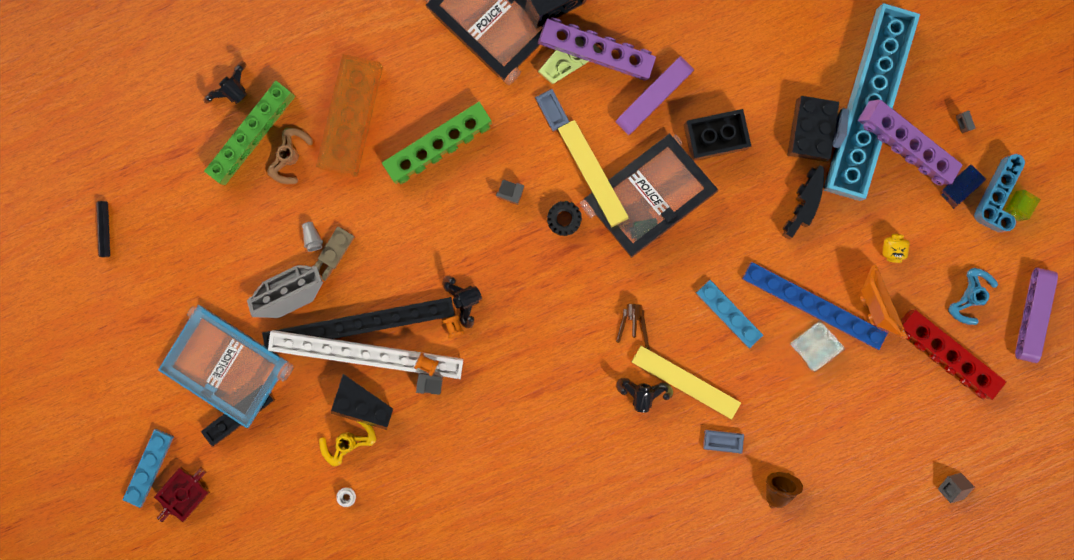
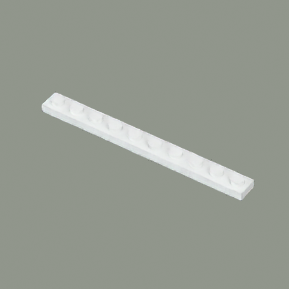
[268,330,463,379]

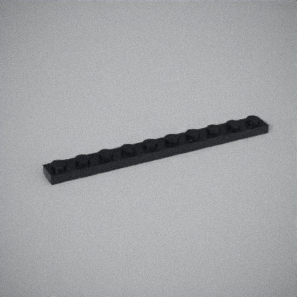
[262,297,455,348]

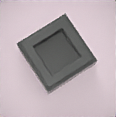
[956,111,976,134]

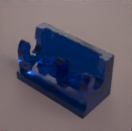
[941,165,986,209]

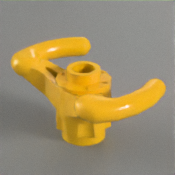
[319,421,376,467]

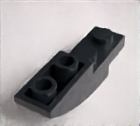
[782,165,824,239]

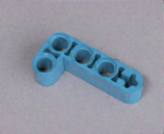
[974,154,1025,232]

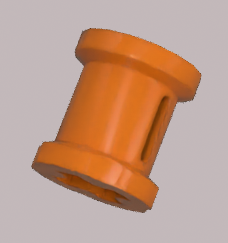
[442,315,465,339]
[414,352,439,376]

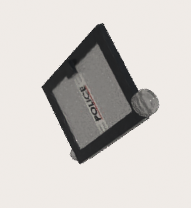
[426,0,543,85]
[579,133,718,258]

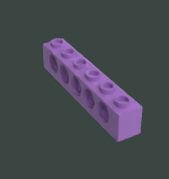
[538,18,656,80]
[858,100,962,186]

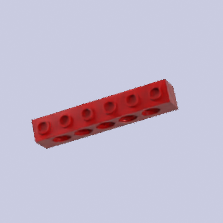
[901,310,1007,400]

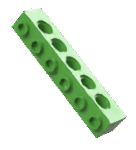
[204,81,296,185]
[382,102,492,185]

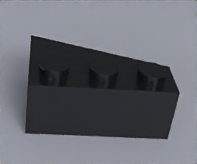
[331,374,393,430]

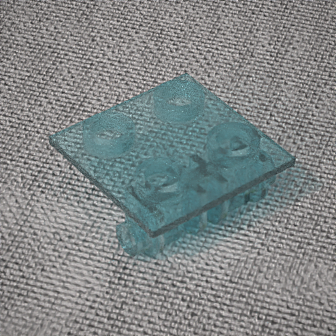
[790,321,845,372]

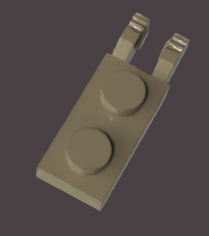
[314,226,355,281]

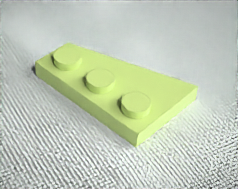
[538,37,602,84]

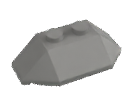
[247,265,323,318]

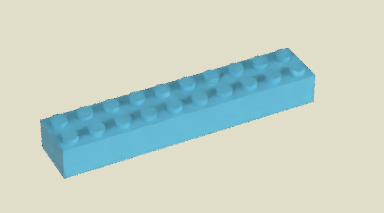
[823,3,920,201]

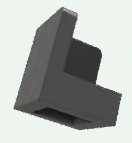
[496,180,524,205]
[416,373,443,395]
[938,473,975,503]

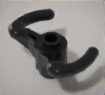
[203,61,247,104]
[442,276,482,329]
[616,378,673,413]

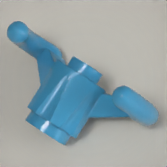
[949,268,998,325]

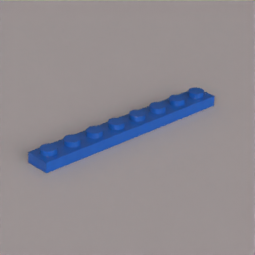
[742,262,888,350]

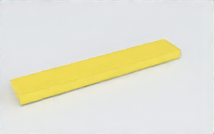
[558,120,629,228]
[632,346,741,419]

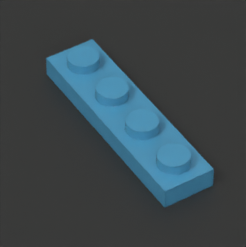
[696,280,763,348]
[123,429,174,508]

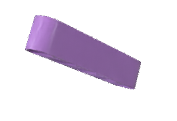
[615,56,694,135]
[1015,268,1058,363]

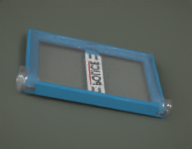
[158,305,294,428]

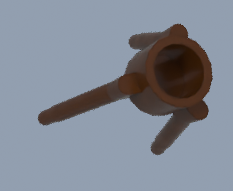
[616,304,649,349]

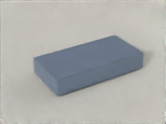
[535,89,569,132]
[832,108,849,149]
[703,430,744,454]

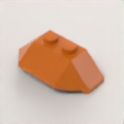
[860,264,908,339]

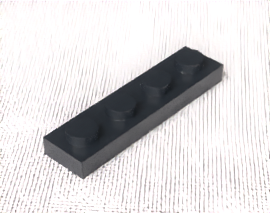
[201,385,275,447]

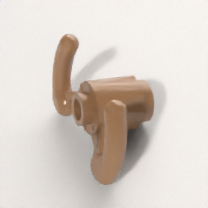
[267,128,314,184]

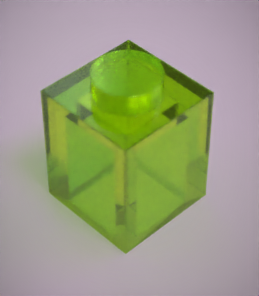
[1005,190,1041,221]

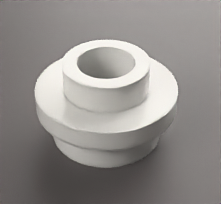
[336,487,356,507]

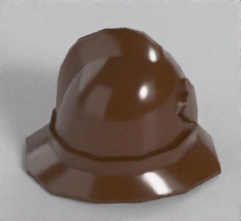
[766,472,803,509]

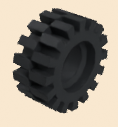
[547,201,582,236]

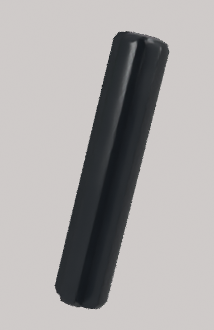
[96,201,110,258]

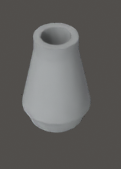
[302,222,323,252]

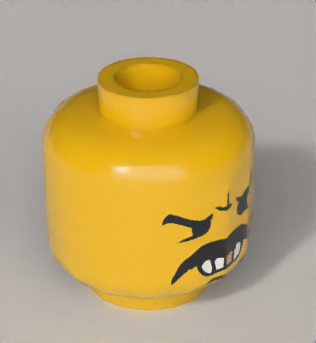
[882,234,910,263]

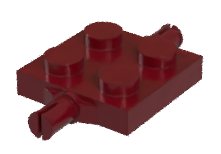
[154,467,210,522]

